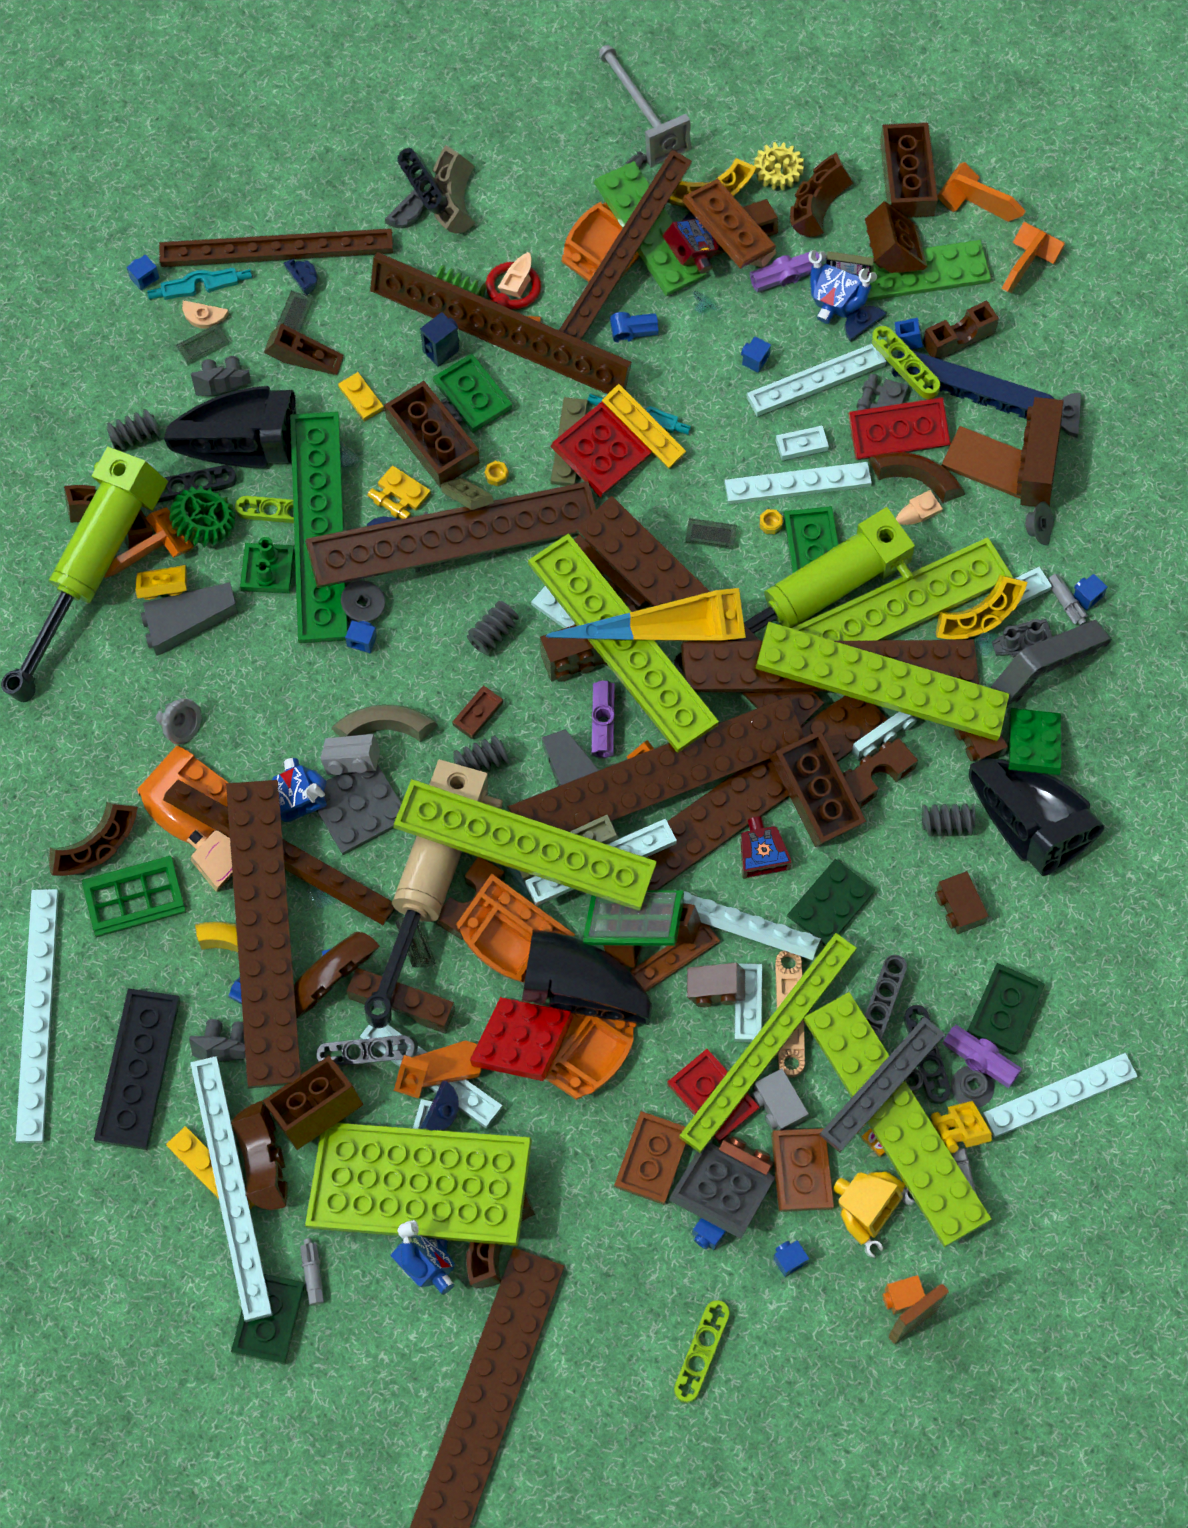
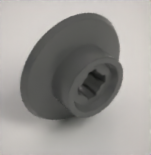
[1025,501,1054,545]
[341,580,385,621]
[951,1066,995,1108]

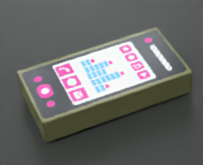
[826,251,874,277]

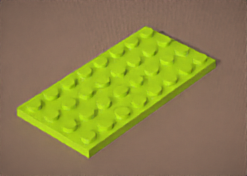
[305,1123,532,1246]

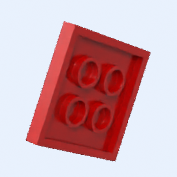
[550,402,652,497]
[470,997,573,1082]

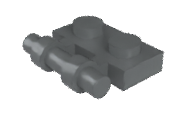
[856,374,908,410]

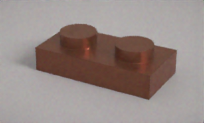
[452,685,503,739]
[719,1136,774,1175]

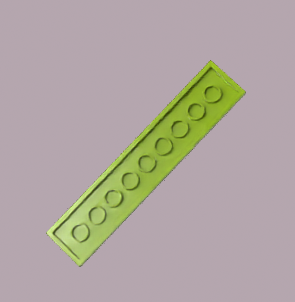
[528,533,719,753]
[792,537,1013,641]
[755,622,1009,741]
[394,779,657,911]
[804,992,991,1248]

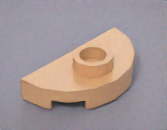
[182,300,229,329]

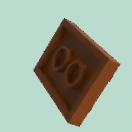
[614,1111,686,1205]
[771,1128,834,1212]

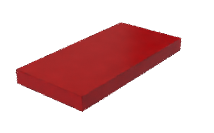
[848,397,951,460]

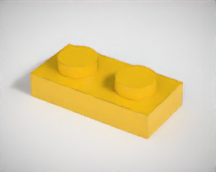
[338,372,384,421]

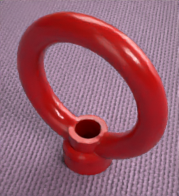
[485,261,541,309]

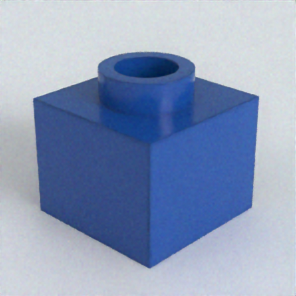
[127,254,160,291]
[895,317,923,351]
[741,336,771,373]
[1074,574,1107,611]
[345,620,377,653]
[692,1218,727,1250]
[773,1240,809,1277]

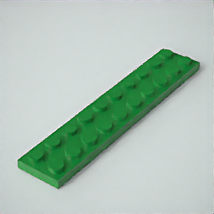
[290,412,348,643]

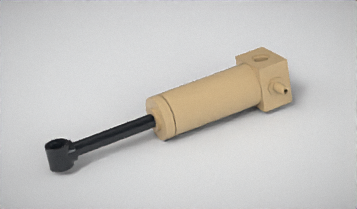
[364,759,503,1028]

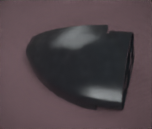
[164,386,296,469]
[969,758,1105,876]
[522,929,652,1025]

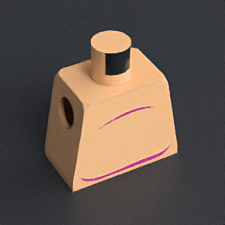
[187,829,232,891]

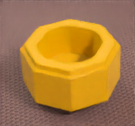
[484,461,509,486]
[759,509,783,534]

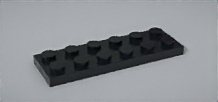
[94,988,180,1150]

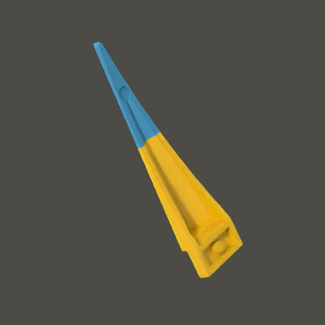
[546,588,746,642]

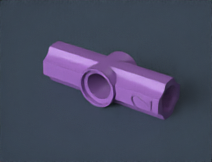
[750,252,822,292]
[591,681,615,758]
[943,1025,1022,1088]

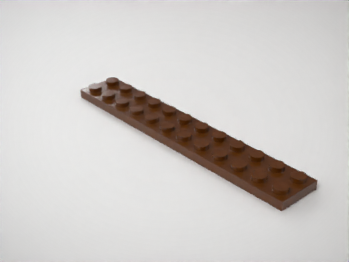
[370,252,632,394]
[305,482,596,588]
[576,496,824,727]
[681,640,979,693]
[507,696,804,832]
[646,696,887,890]
[226,780,301,1089]
[410,1248,565,1528]

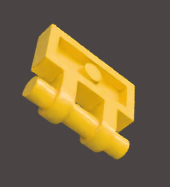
[367,465,431,519]
[931,1101,992,1153]

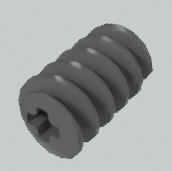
[107,409,161,450]
[467,601,519,656]
[453,735,510,771]
[921,803,975,837]

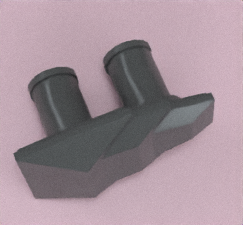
[191,356,251,396]
[991,619,1053,657]
[189,1019,246,1061]

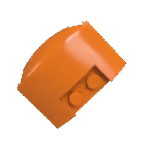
[561,202,640,284]
[137,745,228,844]
[456,874,575,982]
[545,1013,636,1100]

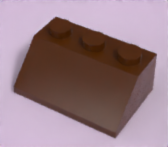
[865,201,927,273]

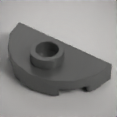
[385,190,423,228]
[1061,393,1081,438]

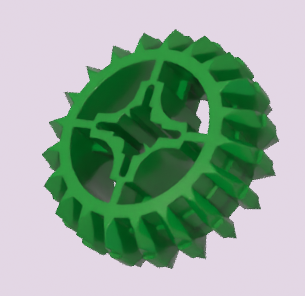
[169,486,236,548]

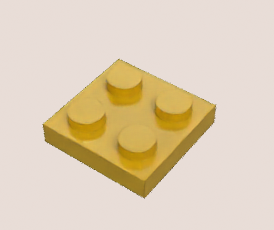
[135,565,187,600]

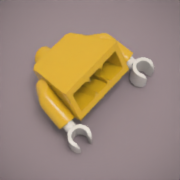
[834,1172,915,1258]

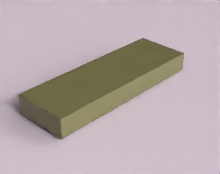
[441,477,494,510]

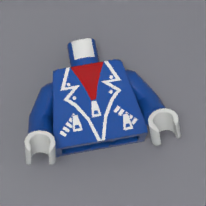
[809,250,877,324]
[272,758,327,822]
[390,1220,455,1295]

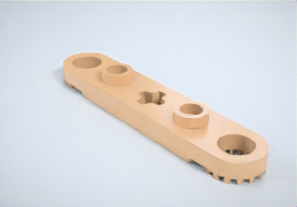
[775,950,805,1078]

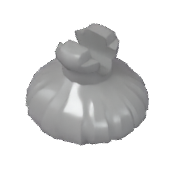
[155,698,202,744]

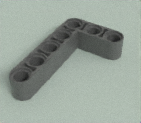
[990,620,1112,709]
[865,954,923,1095]

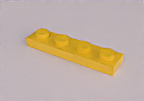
[602,384,686,469]
[166,1126,255,1209]

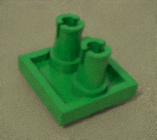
[240,537,295,593]

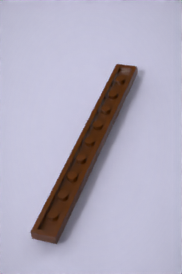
[559,149,692,340]
[159,228,393,267]
[163,780,395,925]

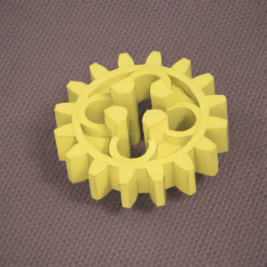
[754,142,804,190]

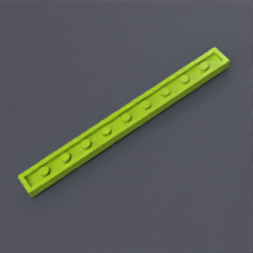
[679,933,857,1154]

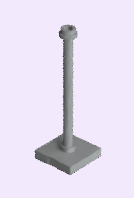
[599,45,691,167]

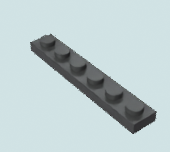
[820,1017,945,1153]

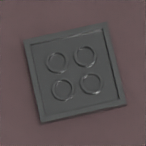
[316,764,401,855]
[669,1142,775,1239]

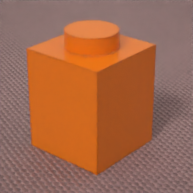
[882,1275,925,1315]

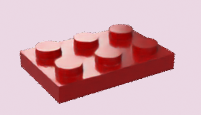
[667,1049,759,1143]

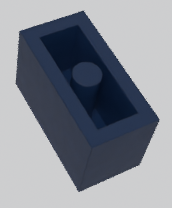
[420,312,460,367]

